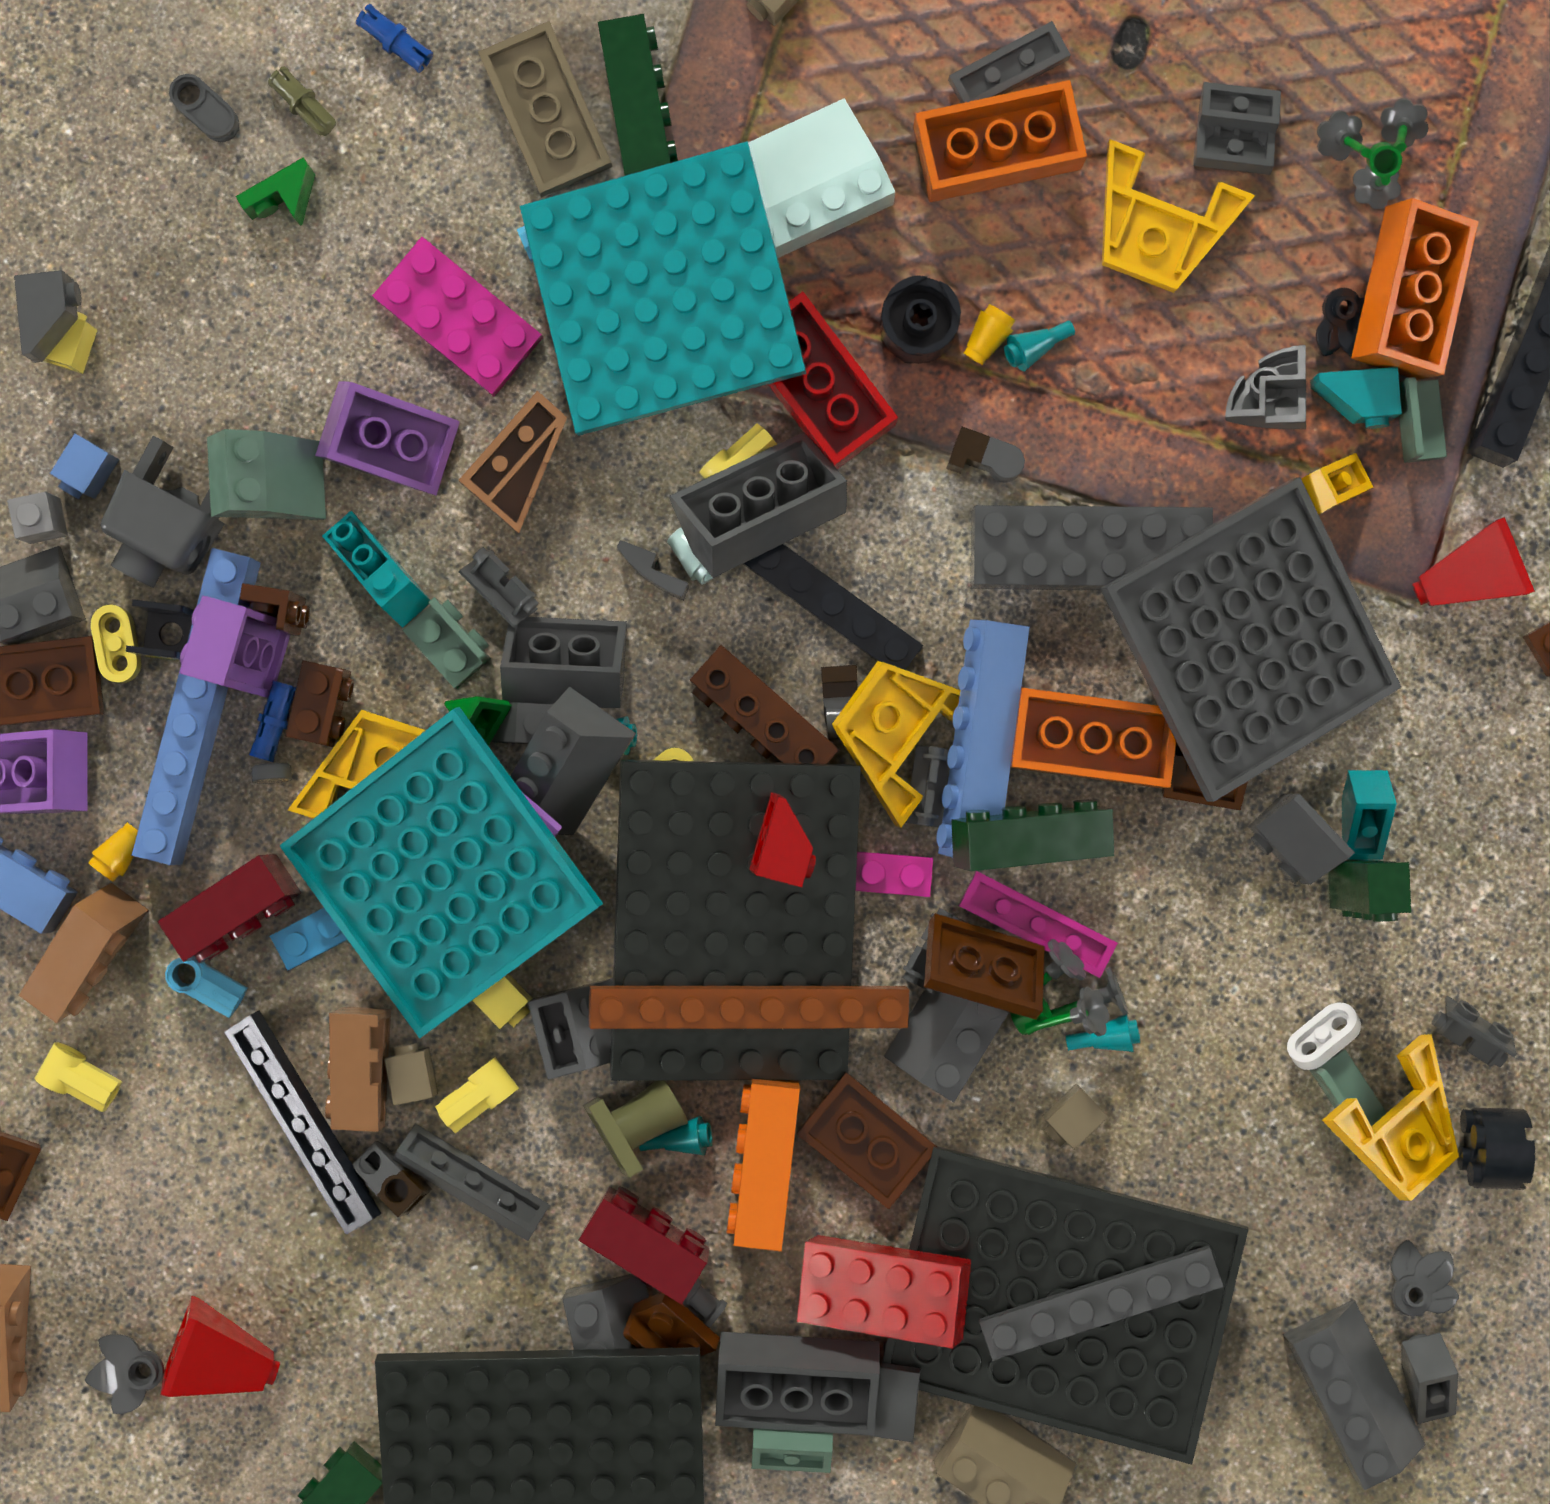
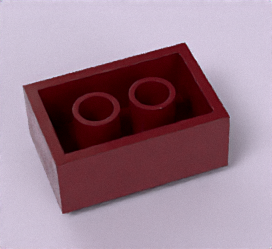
[157,854,301,963]
[578,1186,710,1305]

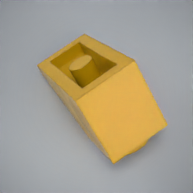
[1301,453,1374,515]

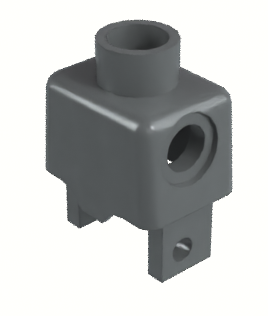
[100,436,225,588]

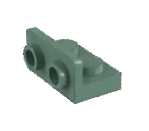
[402,597,491,689]

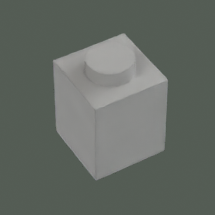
[7,491,68,544]

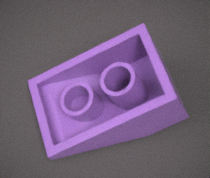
[315,381,460,495]
[179,595,290,698]
[0,729,88,814]

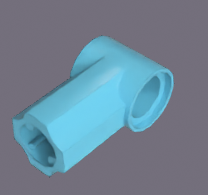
[165,958,248,1018]

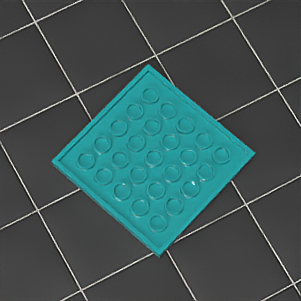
[520,141,807,436]
[280,707,603,1039]

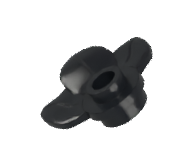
[1316,288,1365,357]

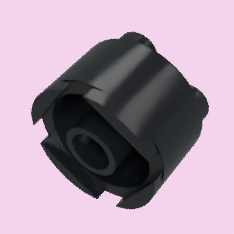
[880,275,961,364]
[1457,1107,1535,1190]

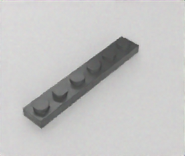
[979,1245,1224,1361]

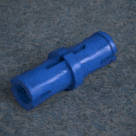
[356,4,433,73]
[249,680,296,762]

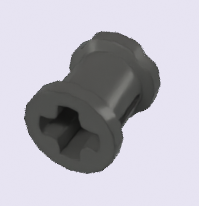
[683,1278,728,1328]

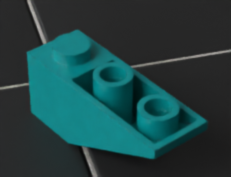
[322,510,430,628]

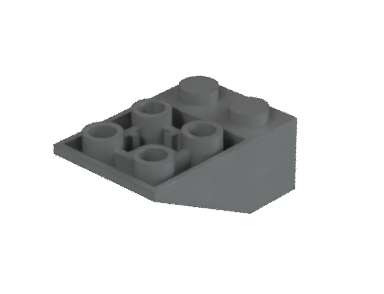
[528,978,613,1080]

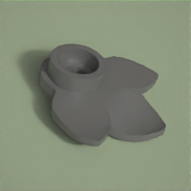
[1390,1240,1459,1316]
[85,1334,164,1414]

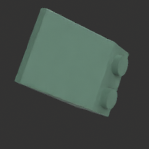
[207,429,326,520]

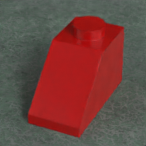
[749,792,816,887]

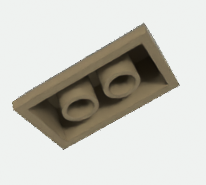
[933,1405,1076,1504]

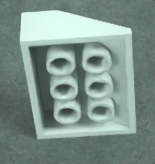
[748,98,896,258]

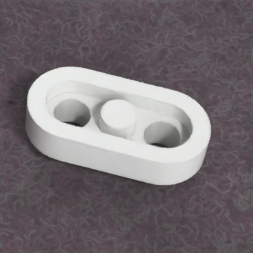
[1287,1003,1361,1070]

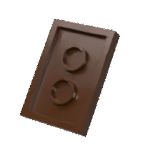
[0,636,105,726]
[924,913,1045,1020]
[796,1072,937,1209]

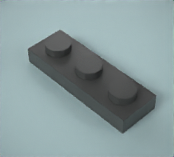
[948,21,1071,103]

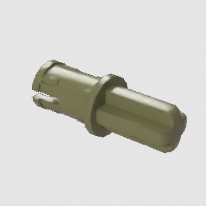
[268,66,336,136]

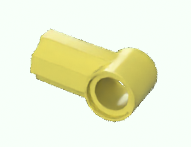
[699,423,777,479]
[34,1042,122,1112]
[435,1057,519,1133]

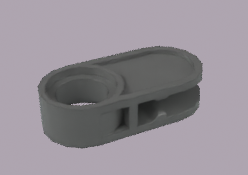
[169,74,240,142]

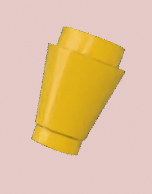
[963,304,1016,366]
[88,822,138,882]

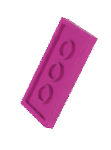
[372,236,543,397]

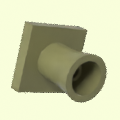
[583,1080,688,1178]

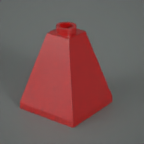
[1412,517,1535,606]
[160,1296,280,1397]

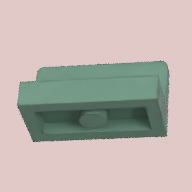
[1399,377,1447,463]
[1310,1049,1387,1126]
[751,1428,833,1473]

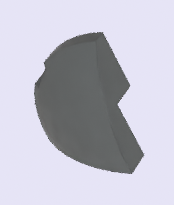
[1225,345,1306,429]

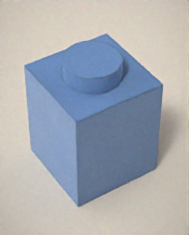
[50,433,119,499]

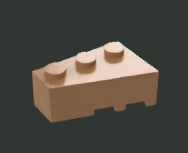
[459,391,567,534]
[18,883,149,1023]
[325,1007,391,1132]
[0,1264,31,1412]

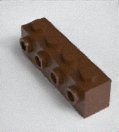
[690,645,839,764]

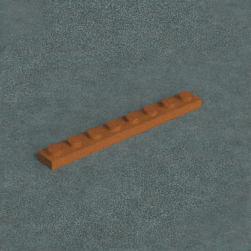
[589,986,909,1029]

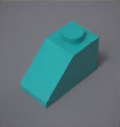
[1310,367,1402,429]
[1342,770,1397,860]

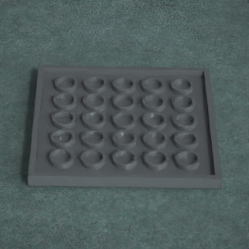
[1100,477,1402,802]

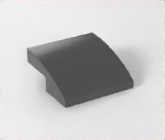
[1193,82,1281,175]

